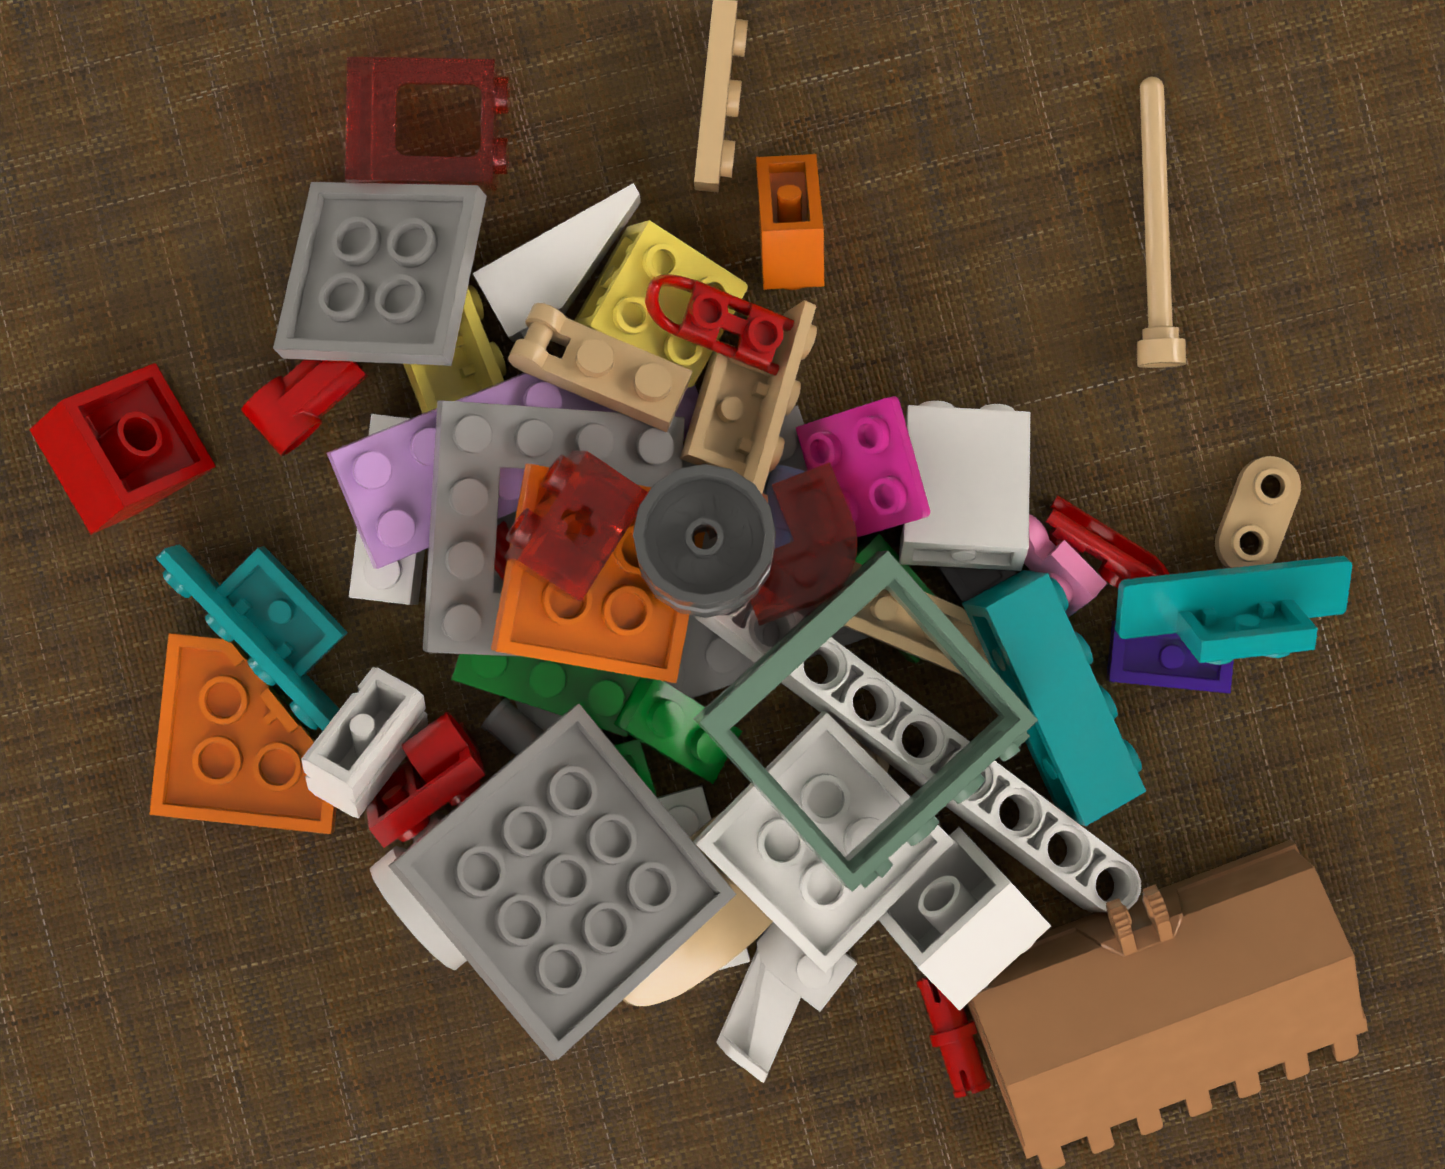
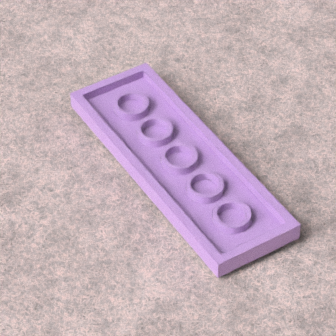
[327,358,699,569]

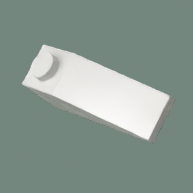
[473,183,641,343]

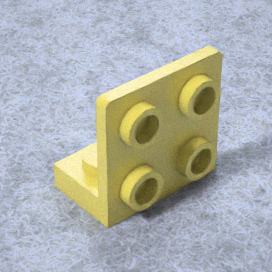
[574,220,748,388]

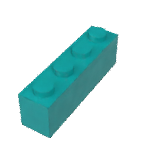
[962,570,1146,826]

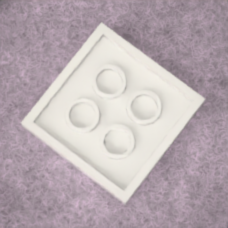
[693,710,954,973]

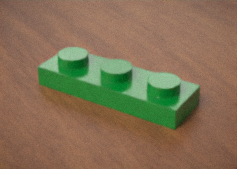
[451,654,640,737]

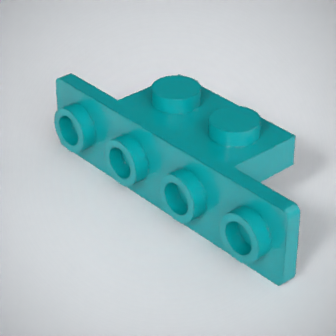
[156,545,348,731]
[1115,556,1352,665]

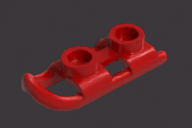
[645,274,794,376]
[1045,495,1170,588]

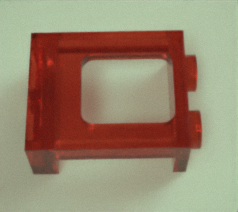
[345,57,510,191]

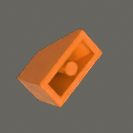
[756,154,824,290]

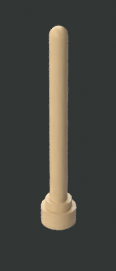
[1137,77,1186,368]

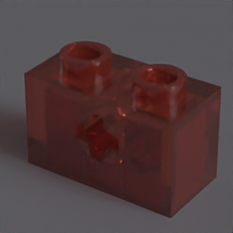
[504,450,649,602]

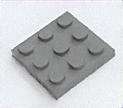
[273,182,487,366]

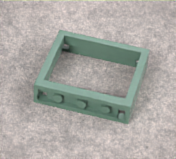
[693,551,1038,892]

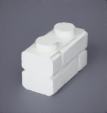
[301,667,428,818]

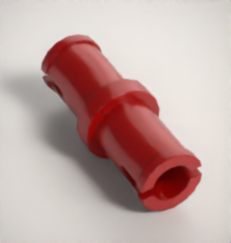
[916,977,991,1098]

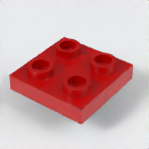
[366,712,486,848]

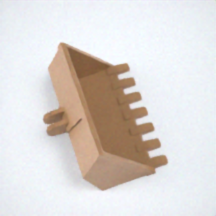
[967,840,1368,1169]

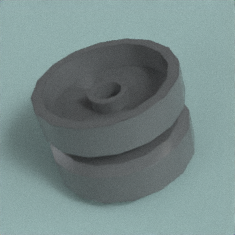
[633,464,776,618]

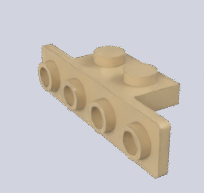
[680,300,817,503]

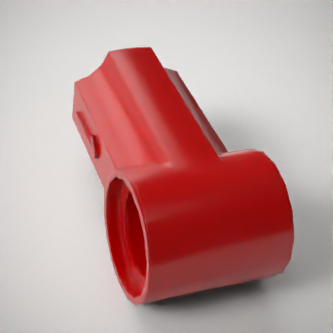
[241,360,368,457]

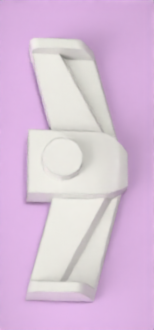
[716,922,857,1083]

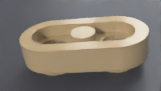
[1215,456,1301,568]

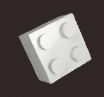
[878,827,1051,1011]

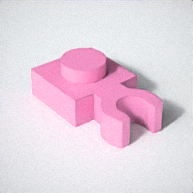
[1024,514,1107,617]

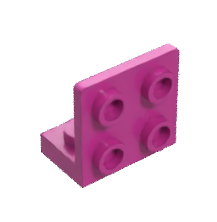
[795,396,930,545]

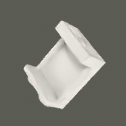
[899,401,1030,571]

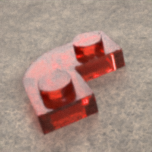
[749,462,857,626]

